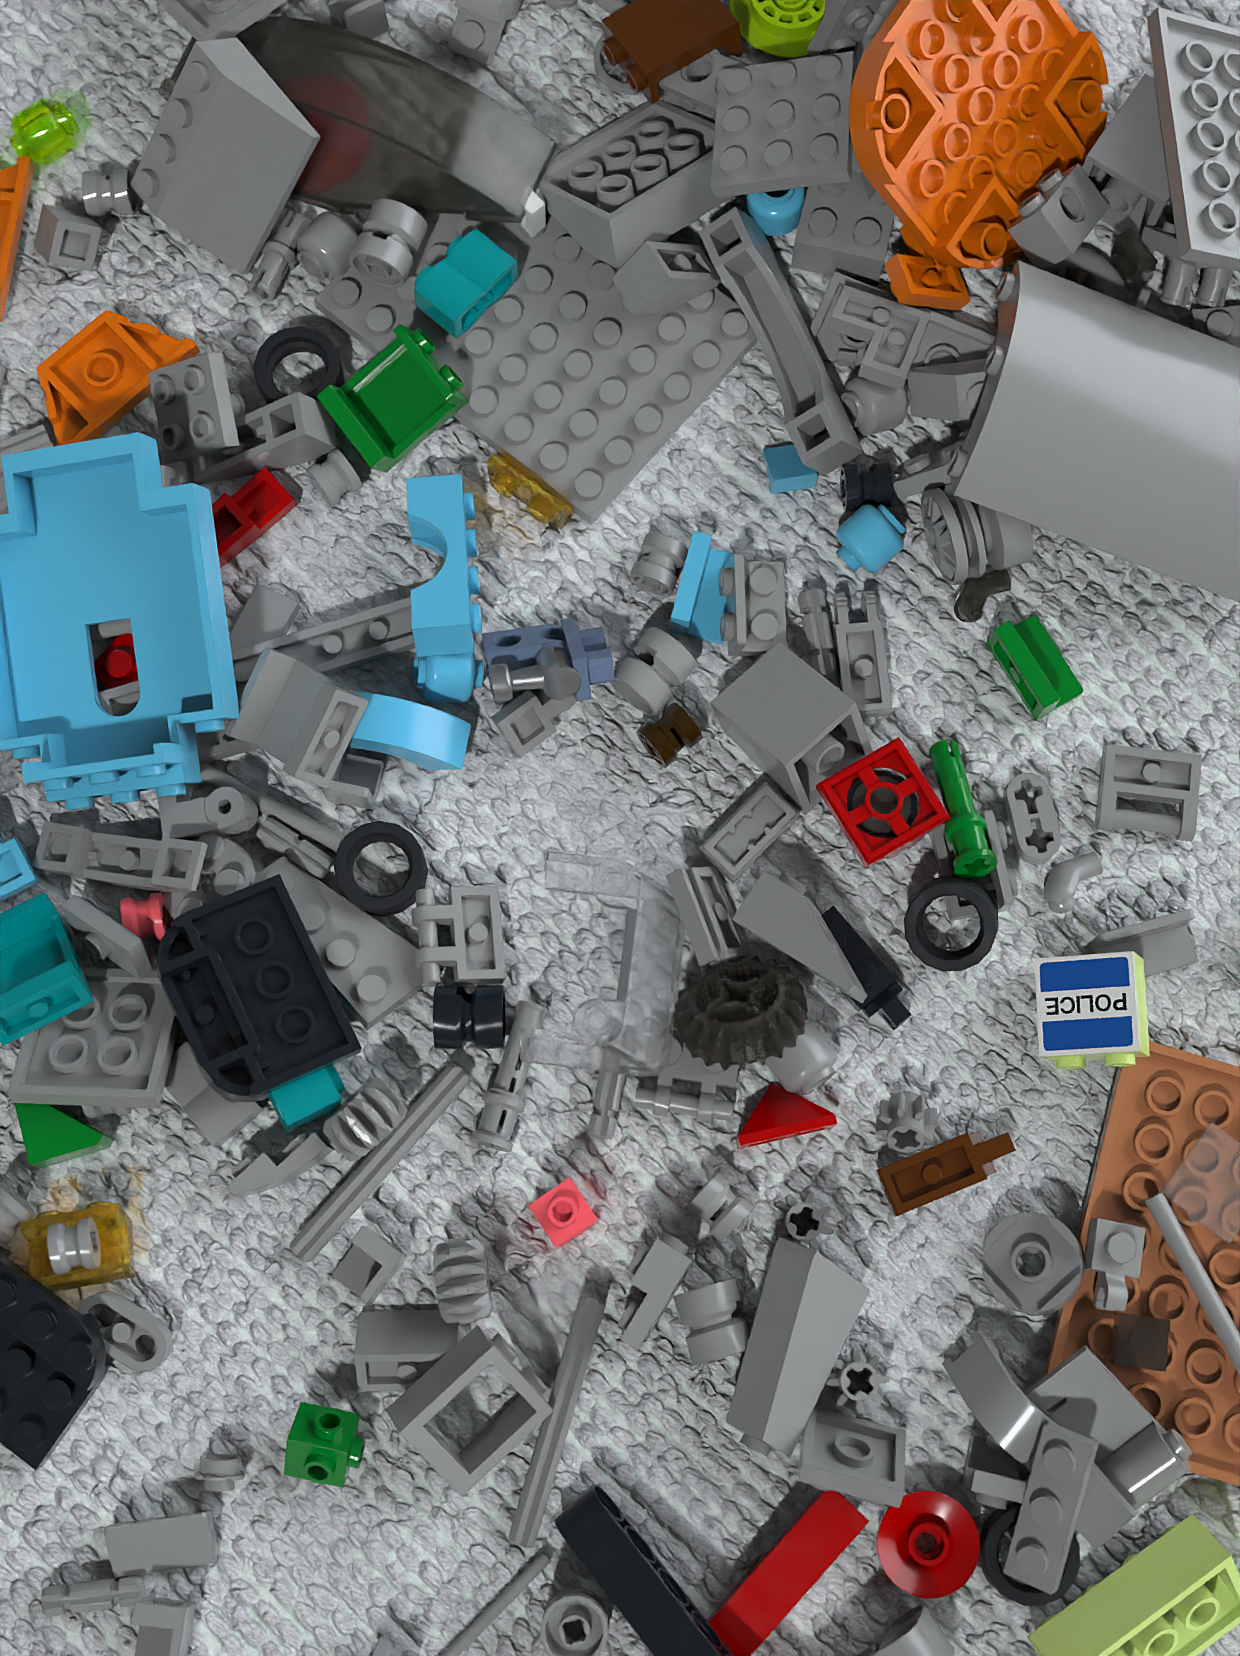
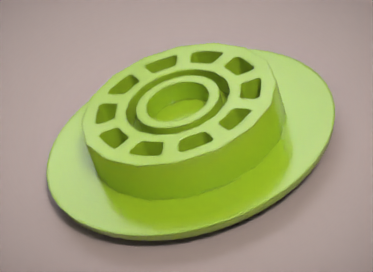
[729,0,825,58]

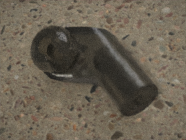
[953,569,1011,623]

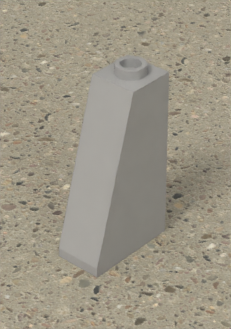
[726,1237,870,1457]

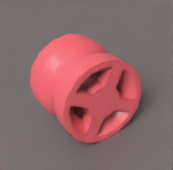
[120,892,170,941]

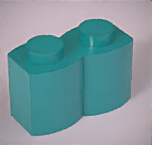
[414,229,518,338]

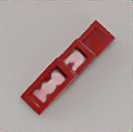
[212,467,298,568]

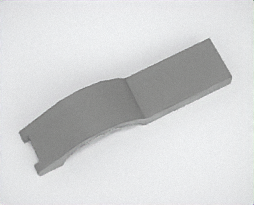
[942,1330,1137,1550]

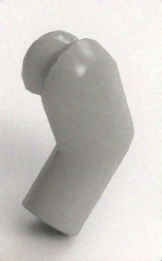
[1044,851,1103,913]

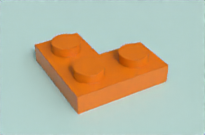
[884,225,971,311]

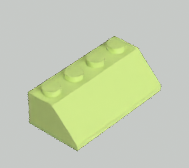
[1027,1513,1240,1656]

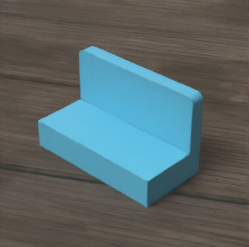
[670,531,745,644]

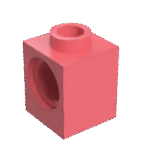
[528,1177,598,1250]

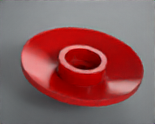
[876,1490,980,1599]

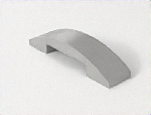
[32,822,208,893]

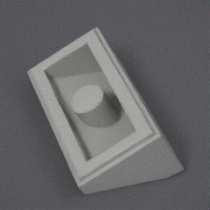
[104,1510,217,1578]

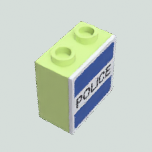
[1034,951,1150,1070]

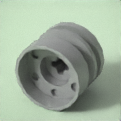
[921,483,1033,585]

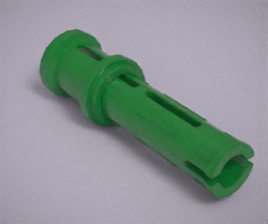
[929,740,998,879]

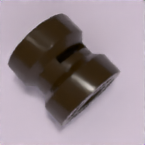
[636,702,703,768]

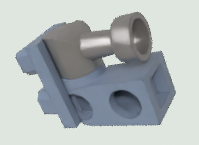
[481,618,615,703]

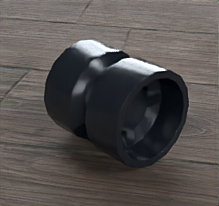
[433,985,506,1049]

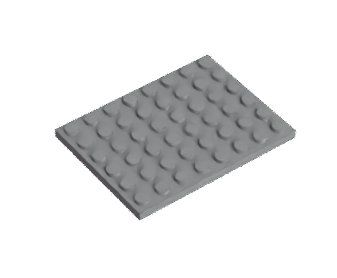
[314,117,758,525]

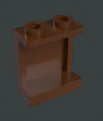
[601,0,743,104]

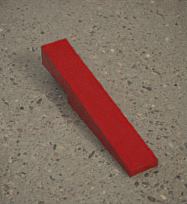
[706,1490,870,1656]

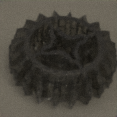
[674,956,808,1071]

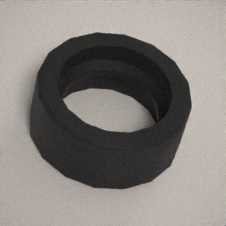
[254,326,344,405]
[334,821,428,917]
[904,875,999,972]
[978,1502,1081,1606]

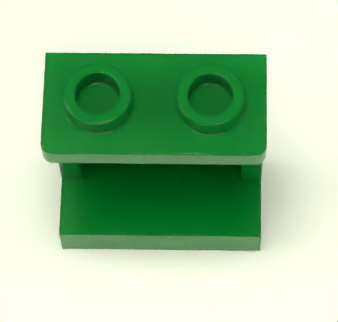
[317,324,468,473]

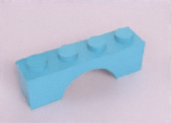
[406,474,482,657]

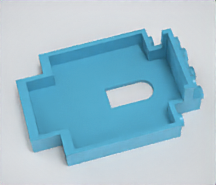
[0,432,240,810]

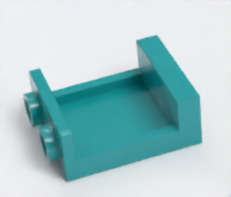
[0,893,94,1046]

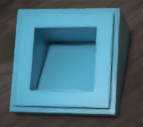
[763,445,818,494]

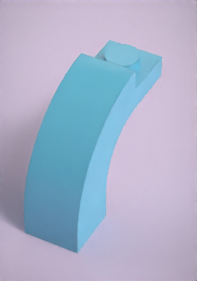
[347,691,471,770]

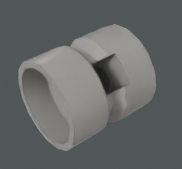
[348,199,427,289]
[610,627,697,717]
[673,1278,751,1366]
[540,1587,609,1656]

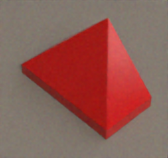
[736,1082,838,1150]

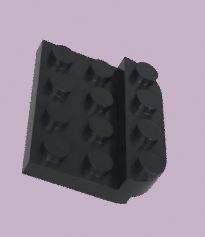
[157,874,362,1102]
[0,1246,109,1470]

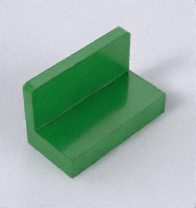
[986,616,1083,721]

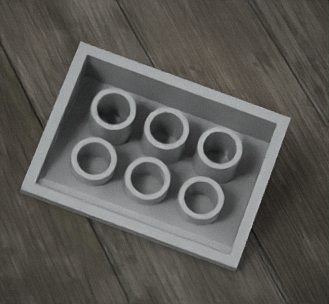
[130,38,320,275]
[521,100,733,269]

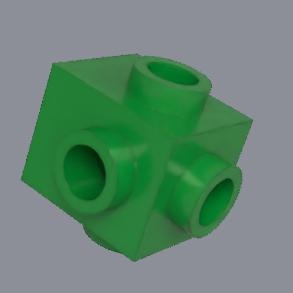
[284,1402,366,1488]

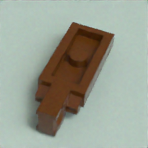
[875,1131,1016,1217]

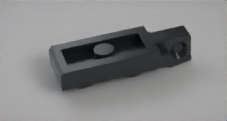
[821,906,911,1031]

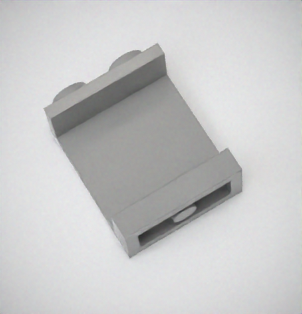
[223,646,369,788]

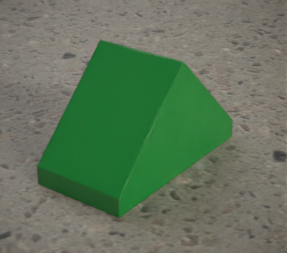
[14,1103,115,1168]

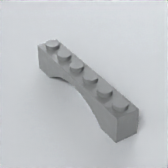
[699,206,864,476]

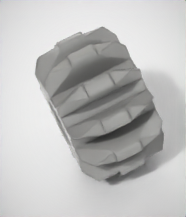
[322,1078,407,1161]
[433,1237,492,1325]

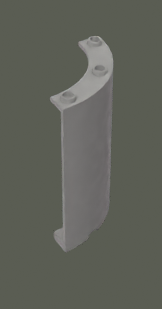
[947,260,1240,603]

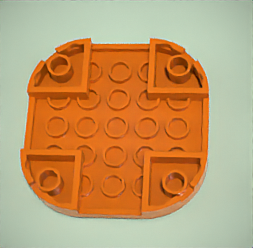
[849,0,1109,270]

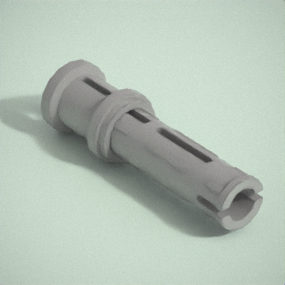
[469,1000,548,1152]

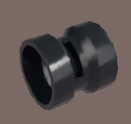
[840,461,893,512]

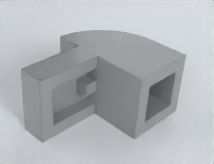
[447,0,522,65]

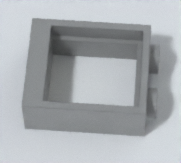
[386,1325,554,1497]

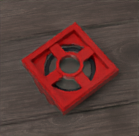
[816,737,951,869]

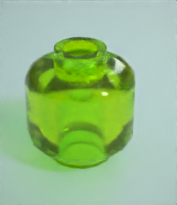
[9,97,80,167]

